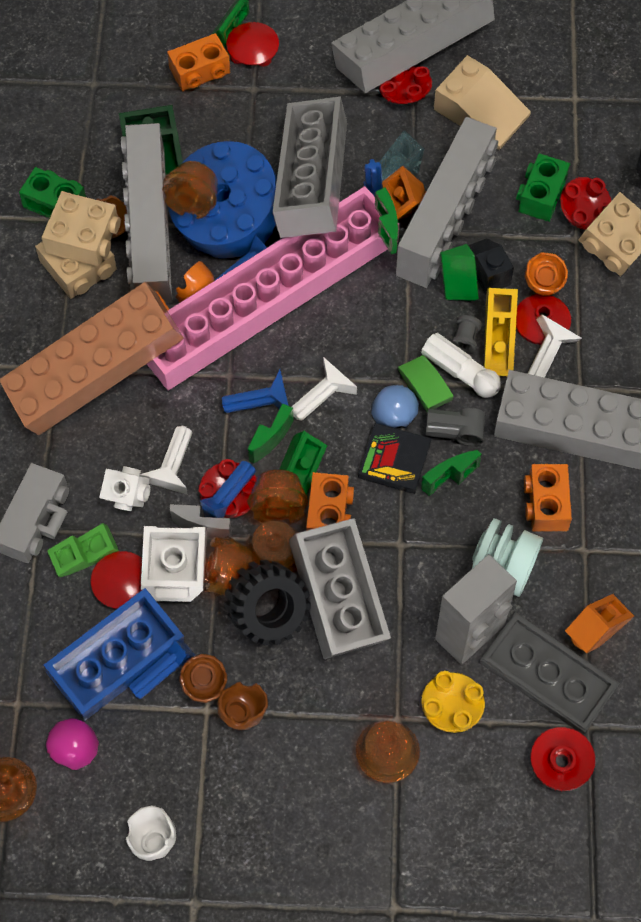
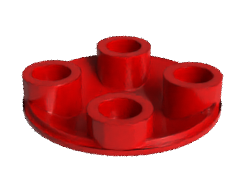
[226,22,279,67]
[379,66,432,104]
[560,177,612,230]
[199,459,259,518]
[91,551,142,609]

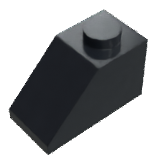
[468,238,514,295]

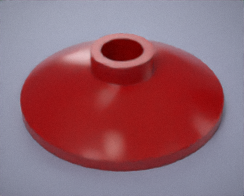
[516,294,571,345]
[530,727,595,791]

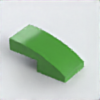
[398,355,453,412]
[47,523,119,577]

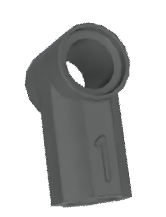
[426,408,486,446]

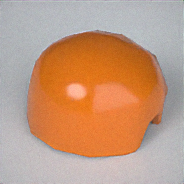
[524,252,568,295]
[175,261,214,303]

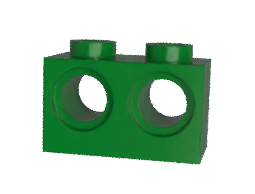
[516,153,570,222]
[19,167,86,218]

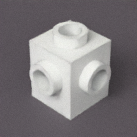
[99,466,150,511]

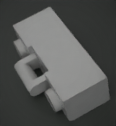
[0,463,69,563]

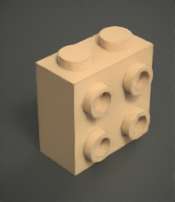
[42,191,121,267]
[578,192,641,277]
[35,242,117,299]

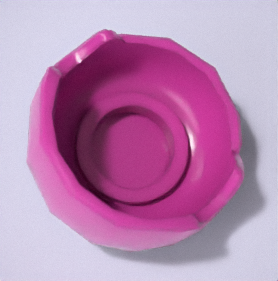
[46,718,99,770]

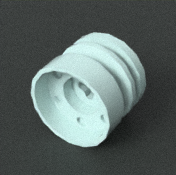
[472,518,543,597]

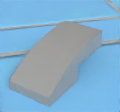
[170,504,232,541]

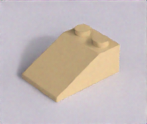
[434,55,531,150]

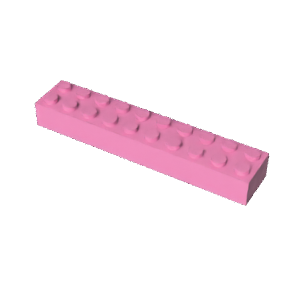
[147,187,399,391]

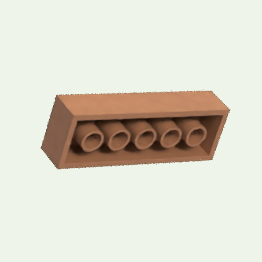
[0,282,184,435]

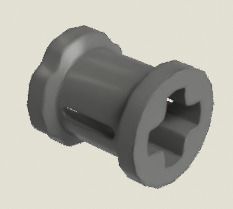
[451,315,482,353]

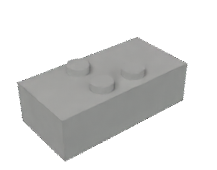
[288,518,391,659]
[435,554,517,665]

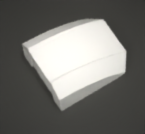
[141,526,207,602]

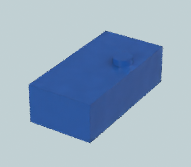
[44,588,184,721]

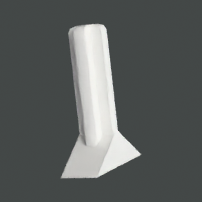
[527,315,582,378]
[292,357,357,421]
[140,426,192,495]

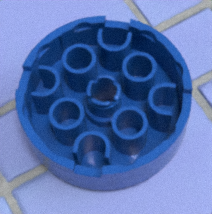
[167,141,277,258]

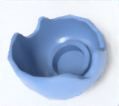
[371,385,419,428]

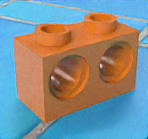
[167,33,230,92]
[524,464,572,532]
[306,472,354,531]

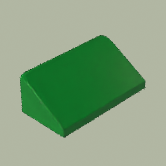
[211,0,249,47]
[440,244,479,301]
[273,431,328,496]

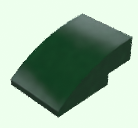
[119,105,183,185]

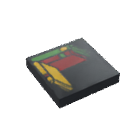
[358,423,432,494]

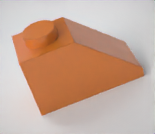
[382,166,426,220]
[565,594,634,653]

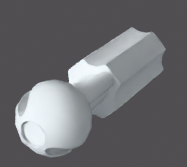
[421,333,501,398]

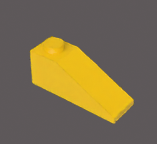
[484,288,518,376]

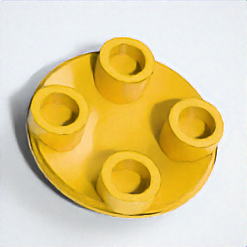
[421,671,485,733]

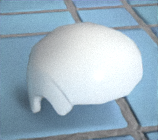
[126,805,176,861]

